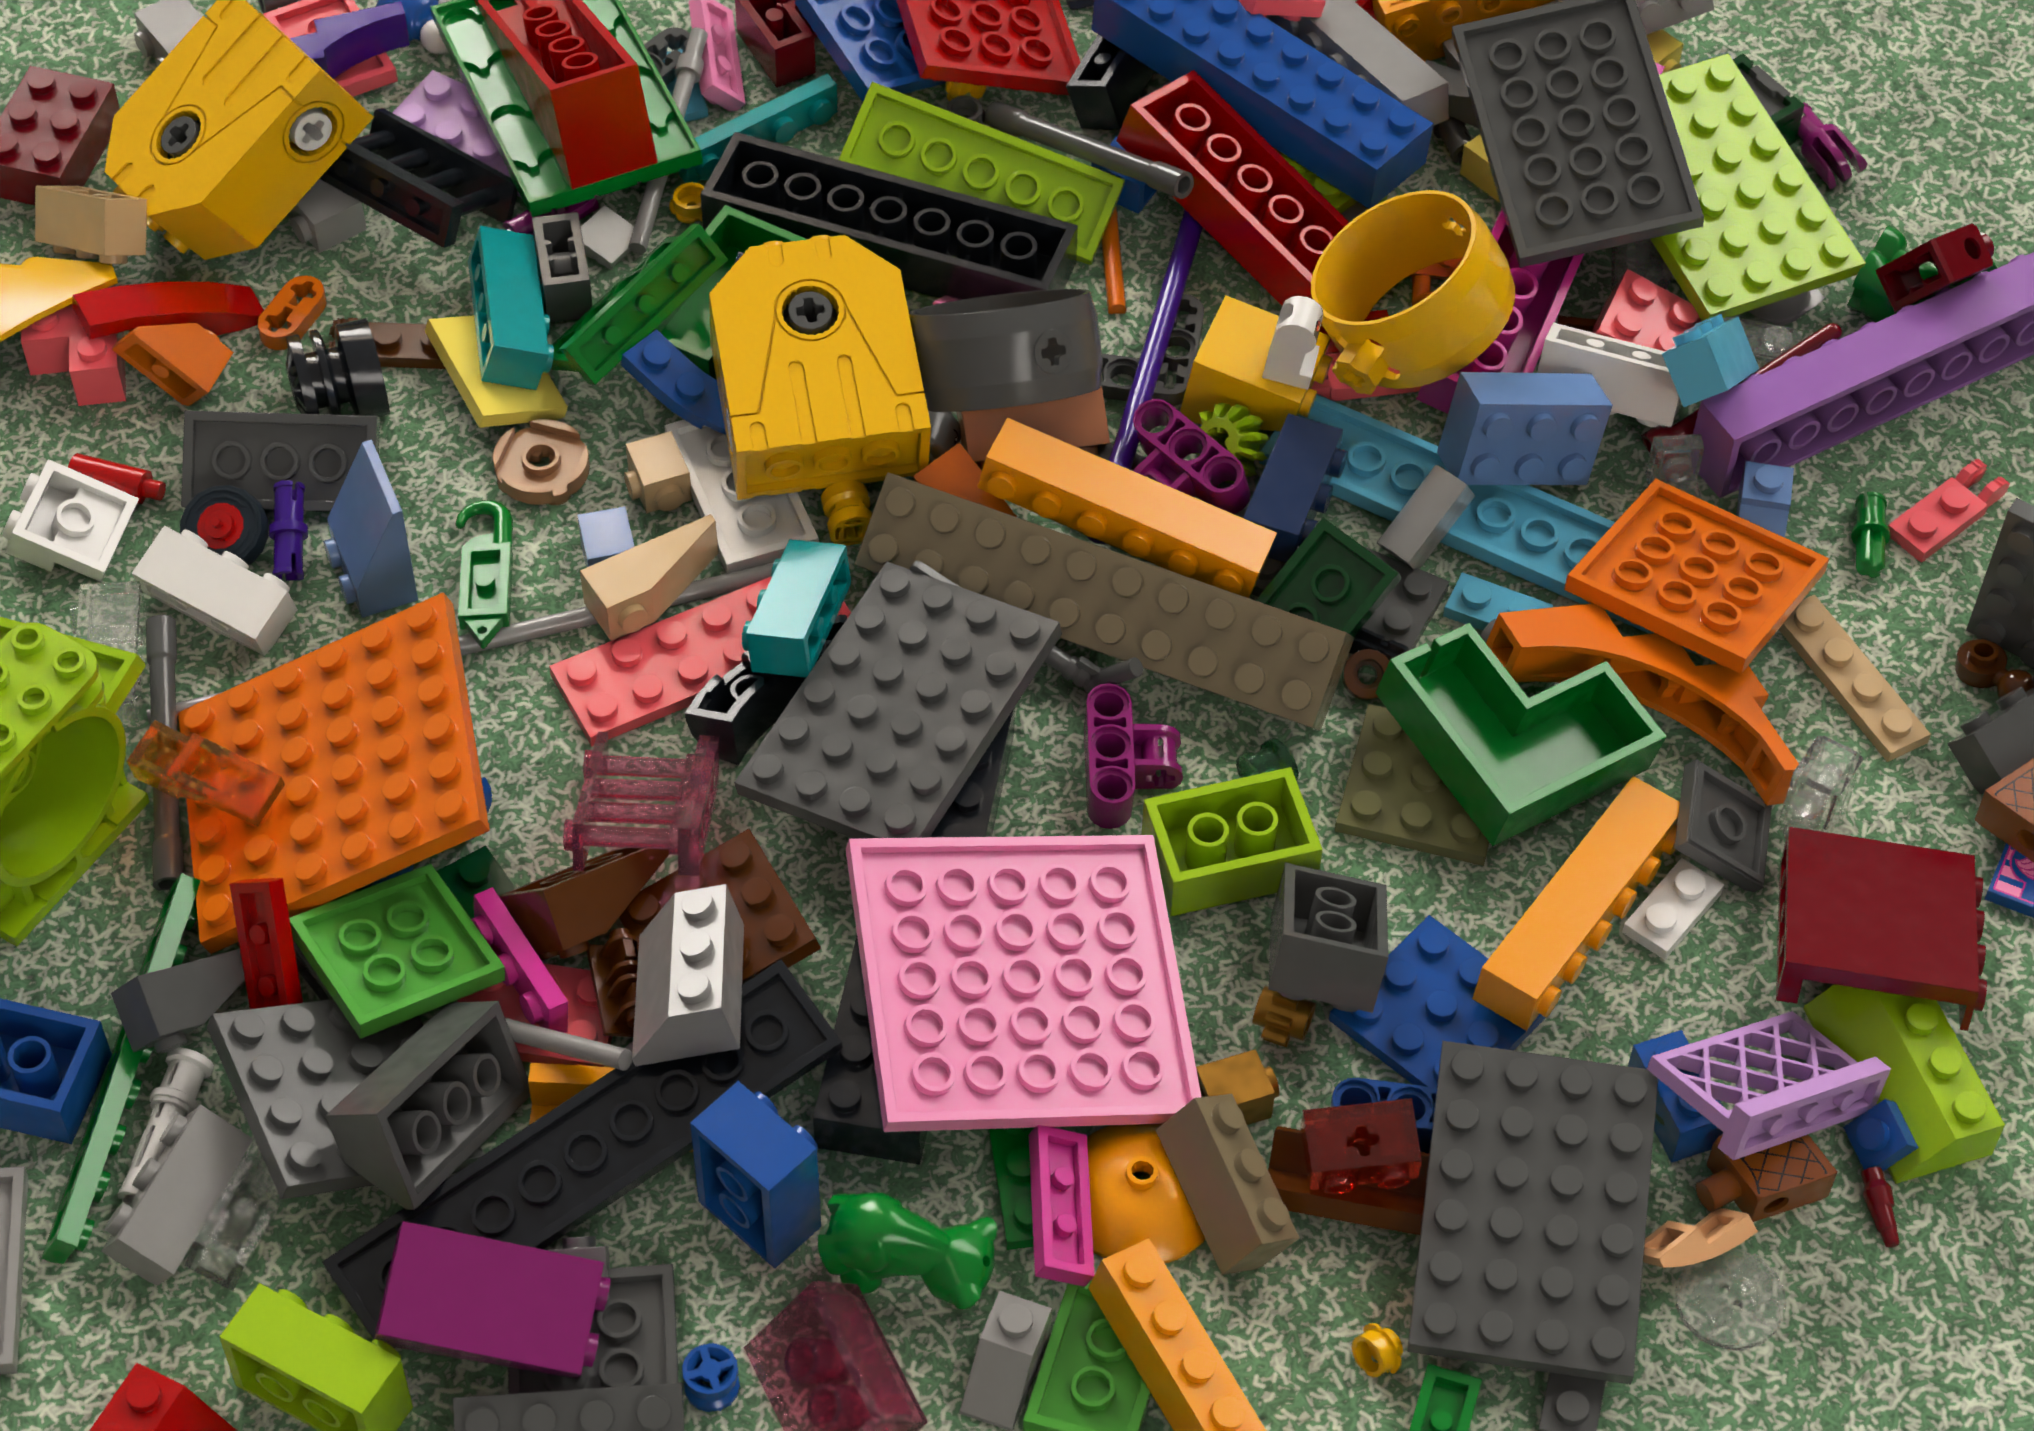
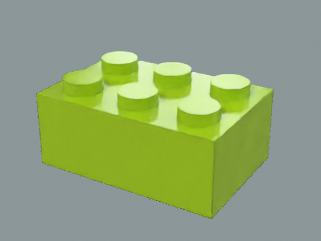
[1141,767,1323,916]
[219,1283,413,1431]

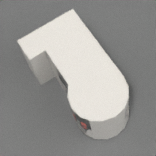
[1262,296,1323,390]

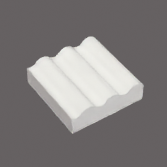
[581,205,634,270]

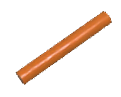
[1102,207,1126,314]

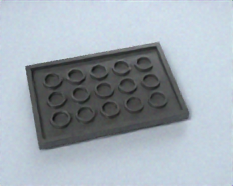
[1452,0,1704,268]
[734,562,1062,839]
[1407,1041,1658,1385]

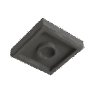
[1674,759,1772,892]

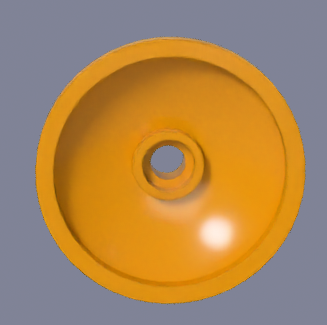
[1087,1124,1205,1264]

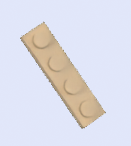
[1778,594,1931,762]

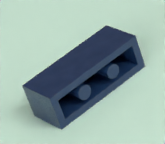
[1243,413,1348,563]

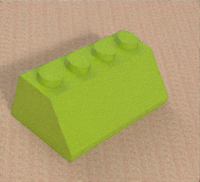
[1803,984,2005,1184]

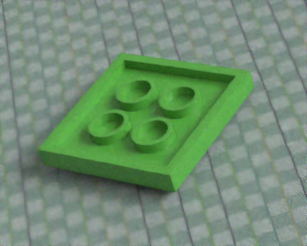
[290,863,505,1039]

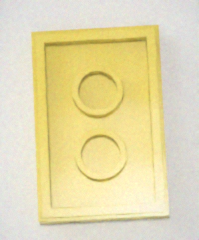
[425,315,568,428]

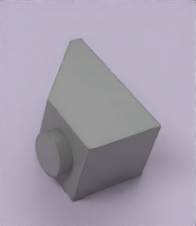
[960,1290,1052,1431]

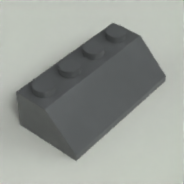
[325,1001,530,1210]

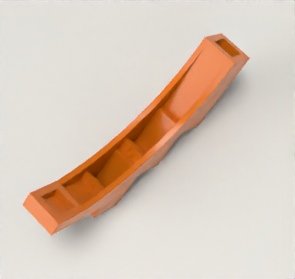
[1486,603,1802,806]

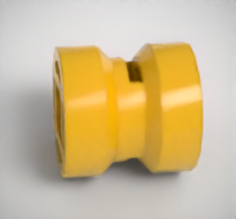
[821,480,873,546]

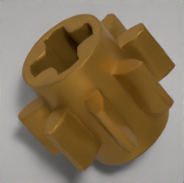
[1252,986,1316,1048]

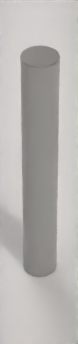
[505,1018,632,1071]

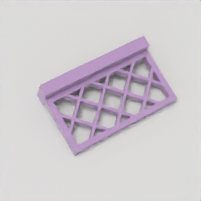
[1647,1011,1891,1160]

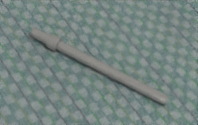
[628,28,708,254]

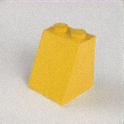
[1180,295,1333,431]

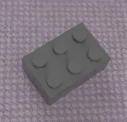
[1268,862,1389,1013]

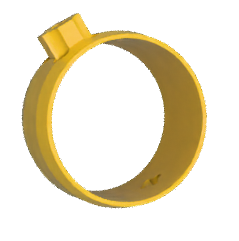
[1311,190,1515,395]

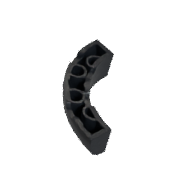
[685,615,847,765]

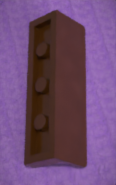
[1268,1126,1429,1235]

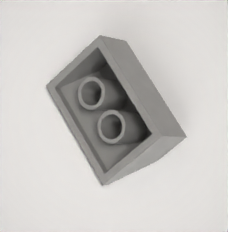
[632,884,744,1066]

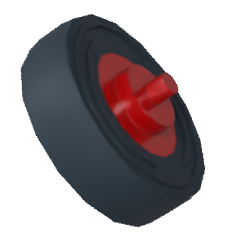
[180,485,269,566]

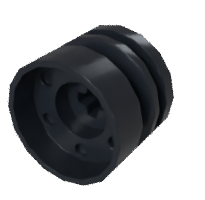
[285,318,390,417]

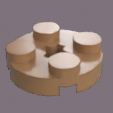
[493,419,590,505]

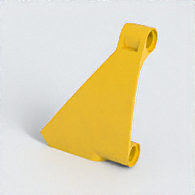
[0,257,118,342]

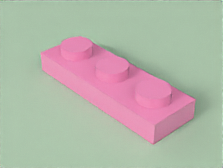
[688,0,746,112]

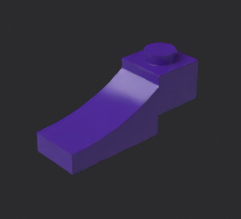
[290,1,410,79]

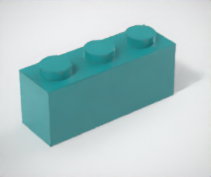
[742,539,851,677]

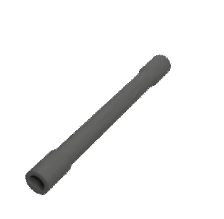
[985,101,1194,199]
[146,615,184,891]

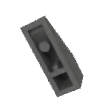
[111,949,245,1054]

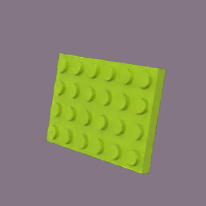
[1650,53,1866,321]

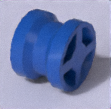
[682,1343,740,1412]

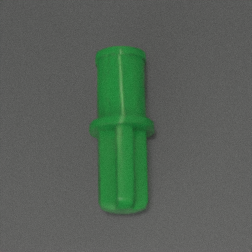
[1851,491,1890,578]

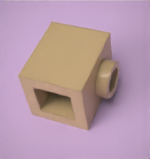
[624,431,692,513]

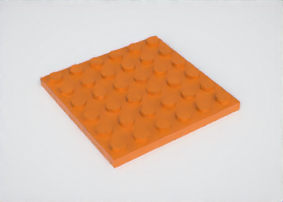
[178,592,490,954]

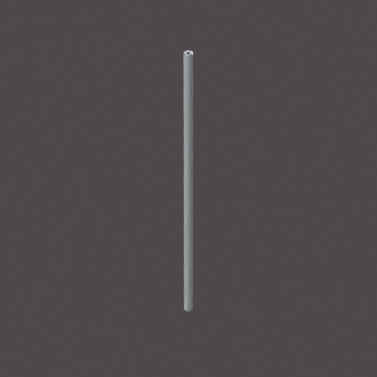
[146,562,774,728]

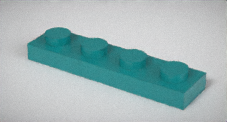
[679,73,838,183]

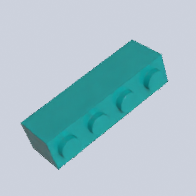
[468,226,554,390]

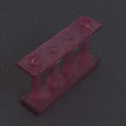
[563,731,719,876]

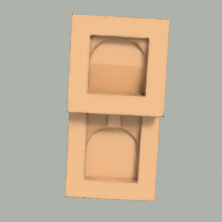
[1643,1208,1758,1268]

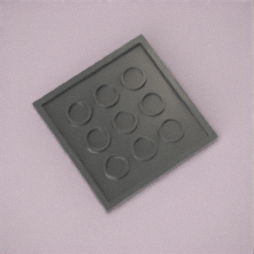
[207,999,484,1200]

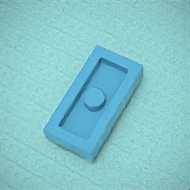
[1443,572,1553,630]

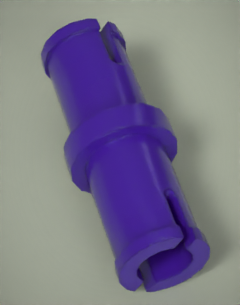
[269,480,309,581]

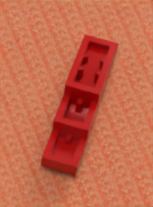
[73,281,264,339]

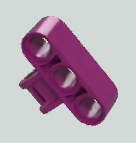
[1133,399,1251,514]
[1084,683,1183,829]

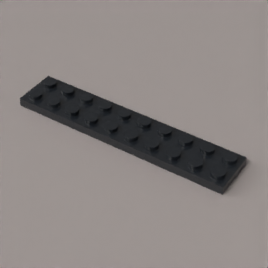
[322,960,843,1349]

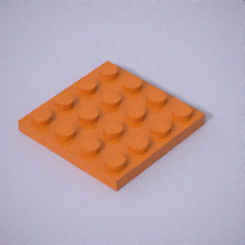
[1564,478,1829,674]

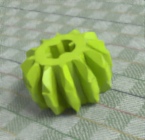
[1192,403,1270,484]

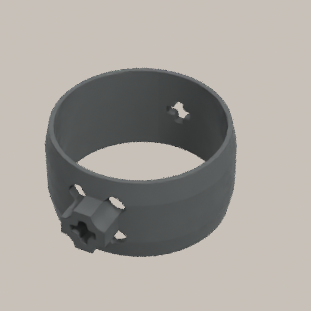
[909,289,1103,412]

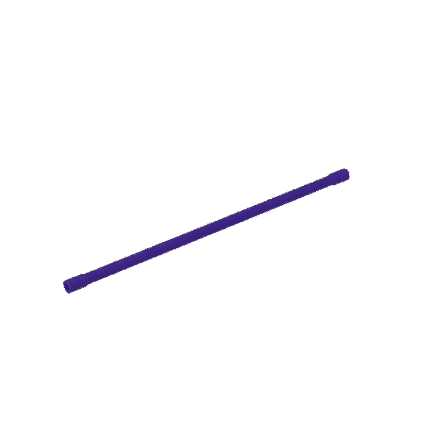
[1087,210,1203,544]

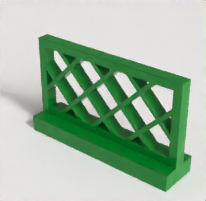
[551,223,728,385]

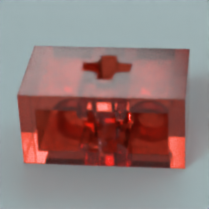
[1300,1098,1422,1195]

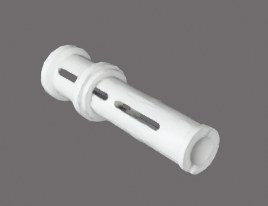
[118,1047,214,1205]

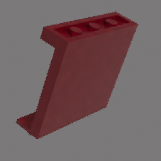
[1776,827,1987,1031]

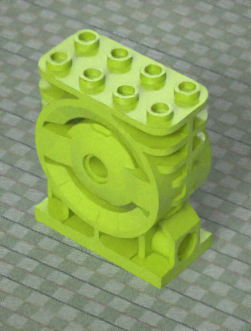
[0,622,150,947]

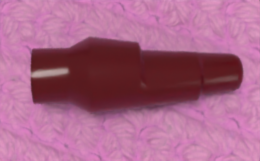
[1861,1167,1900,1248]

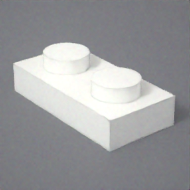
[1622,858,1724,960]

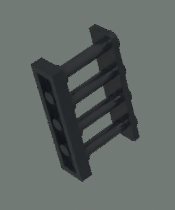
[320,108,518,248]

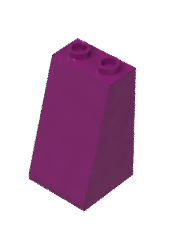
[374,1221,611,1379]

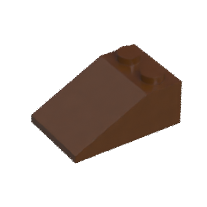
[498,839,674,961]

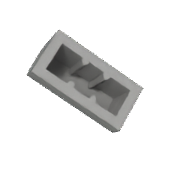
[1377,465,1475,570]

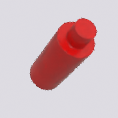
[68,453,166,504]

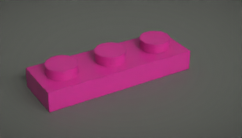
[471,887,568,1033]
[1029,1125,1095,1287]

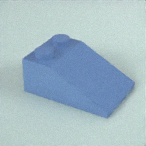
[323,439,418,618]

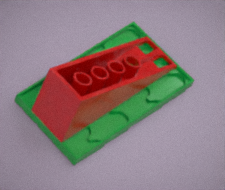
[430,0,704,217]

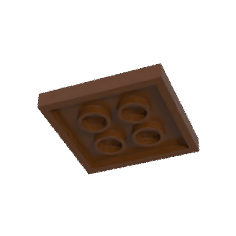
[619,829,821,985]

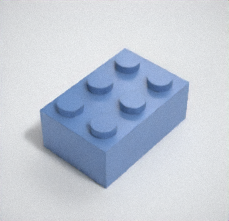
[1437,372,1613,485]

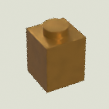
[1196,1049,1279,1125]

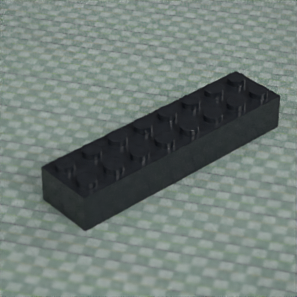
[700,132,1078,300]

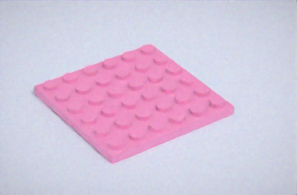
[845,835,1201,1132]

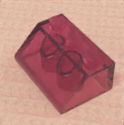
[744,1280,928,1431]

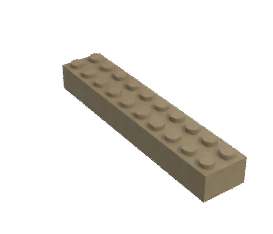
[854,472,1354,731]

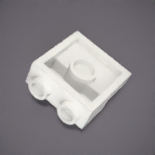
[2,459,139,582]

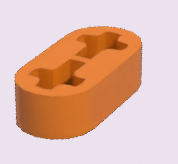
[257,275,326,350]

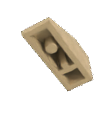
[580,514,719,641]

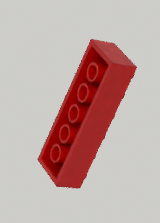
[1116,70,1350,305]

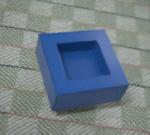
[1843,1099,1919,1171]

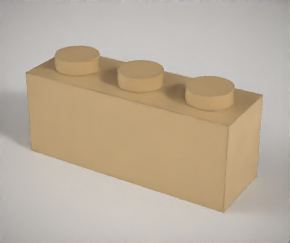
[35,186,147,264]

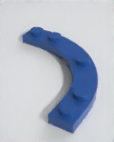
[620,329,726,435]

